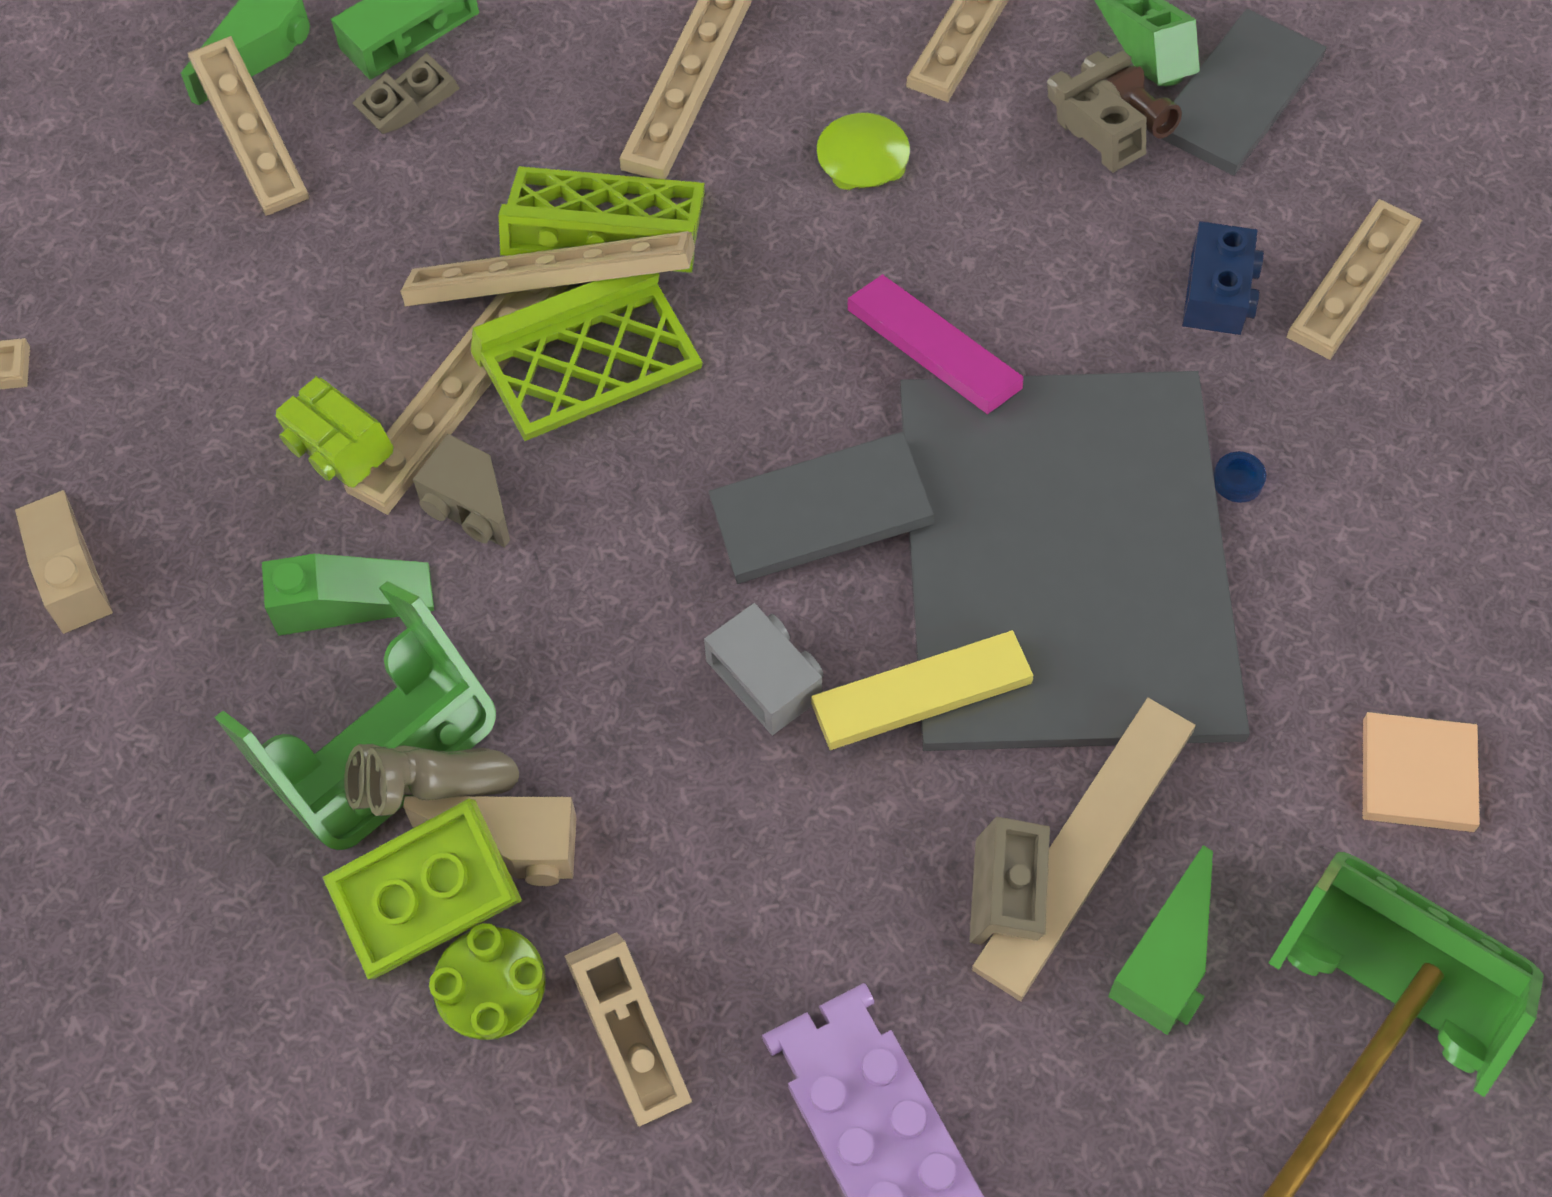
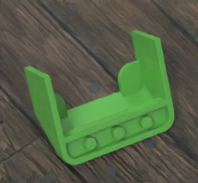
[214,581,496,850]
[1269,852,1544,1097]

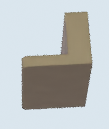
[969,816,1050,945]

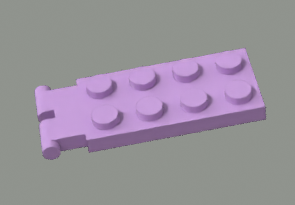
[762,983,984,1197]

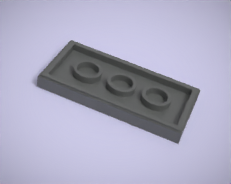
[1162,8,1327,176]
[709,431,935,584]

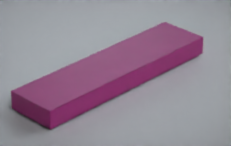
[848,274,1024,415]

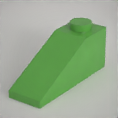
[181,0,310,105]
[331,0,479,80]
[1095,0,1200,86]
[262,554,434,636]
[1108,845,1213,1035]

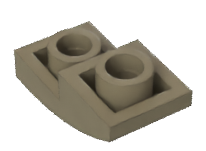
[353,52,460,134]

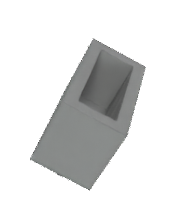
[704,603,824,736]

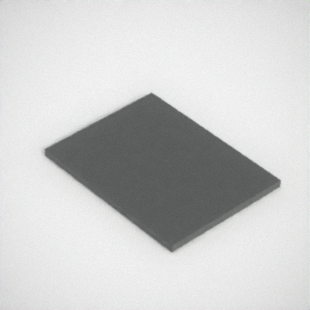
[900,371,1250,751]

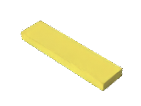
[811,630,1034,750]

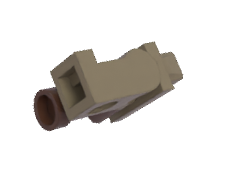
[1047,51,1182,173]

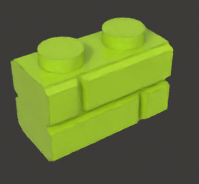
[275,377,394,488]

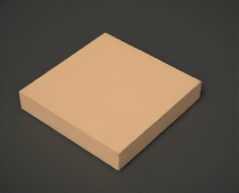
[1363,712,1480,832]

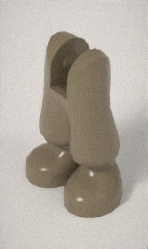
[344,744,519,816]

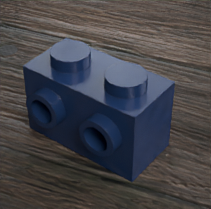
[1182,221,1264,335]

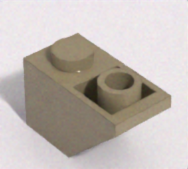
[413,434,510,548]

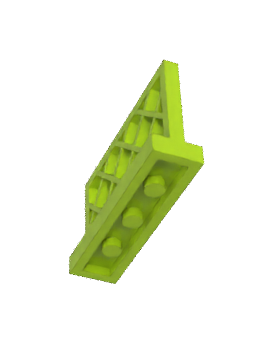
[498,166,705,273]
[471,273,703,441]

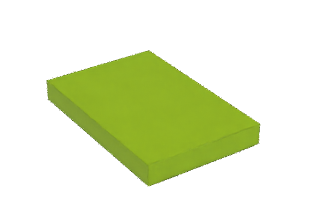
[323,798,522,979]

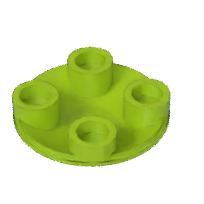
[817,113,910,190]
[429,923,546,1040]

